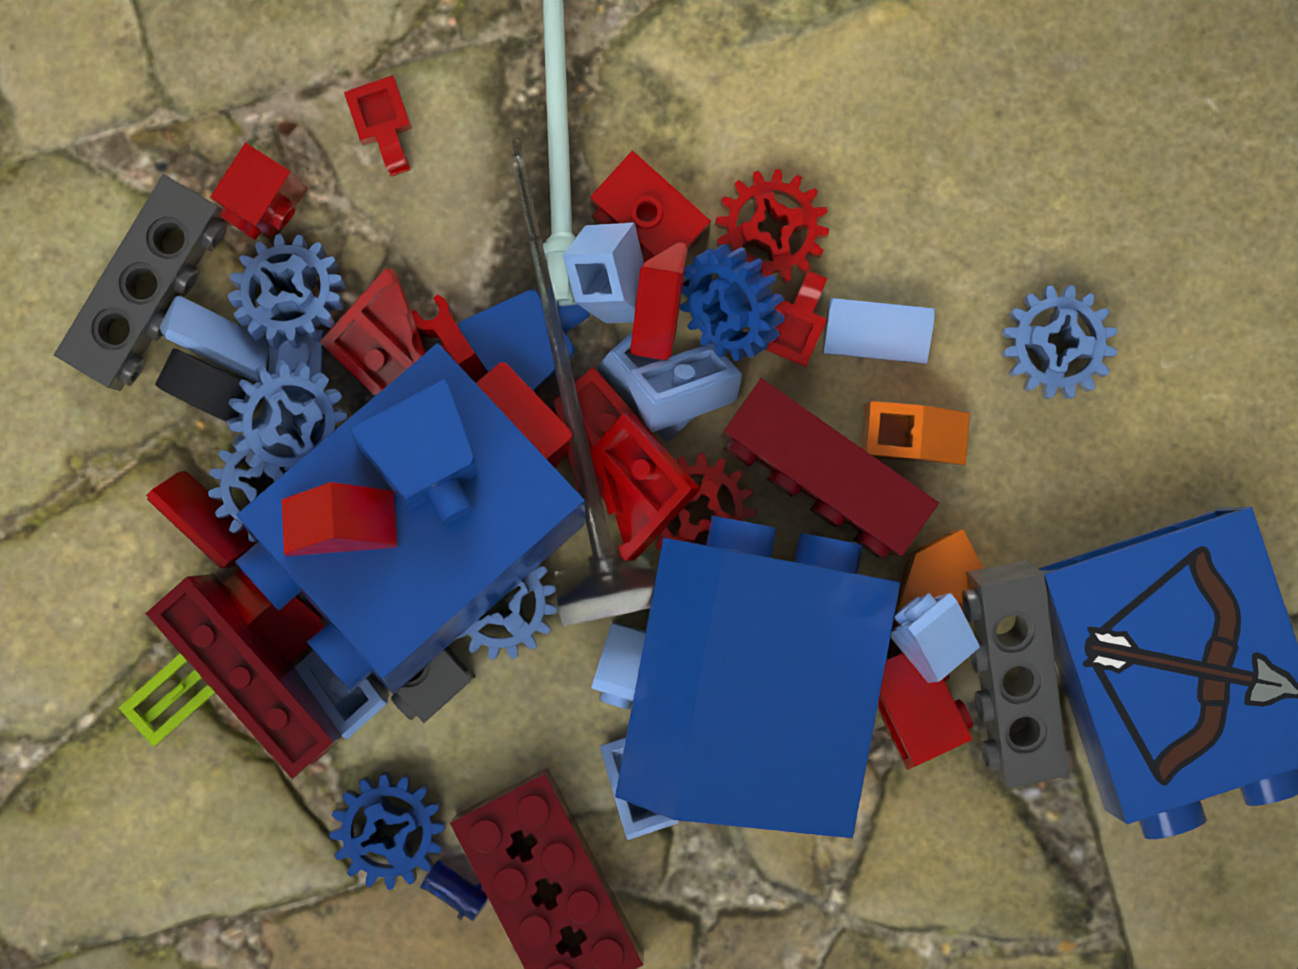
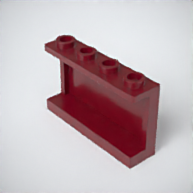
[145,574,344,779]

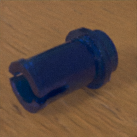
[420,860,488,922]

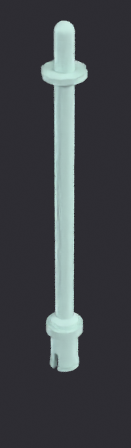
[541,0,576,306]

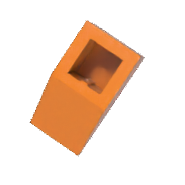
[861,401,970,465]
[892,529,984,629]

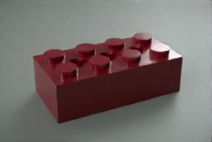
[720,378,939,558]
[450,767,644,969]

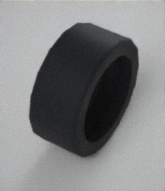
[155,348,262,422]

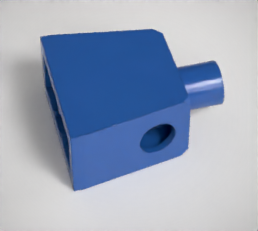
[457,289,590,394]
[350,378,478,524]

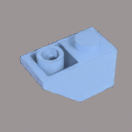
[563,223,644,323]
[890,593,980,683]
[591,621,646,710]

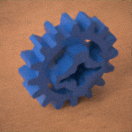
[680,244,785,361]
[329,772,447,890]

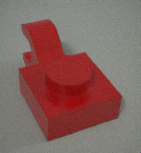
[344,75,412,177]
[765,270,828,368]
[411,294,488,383]

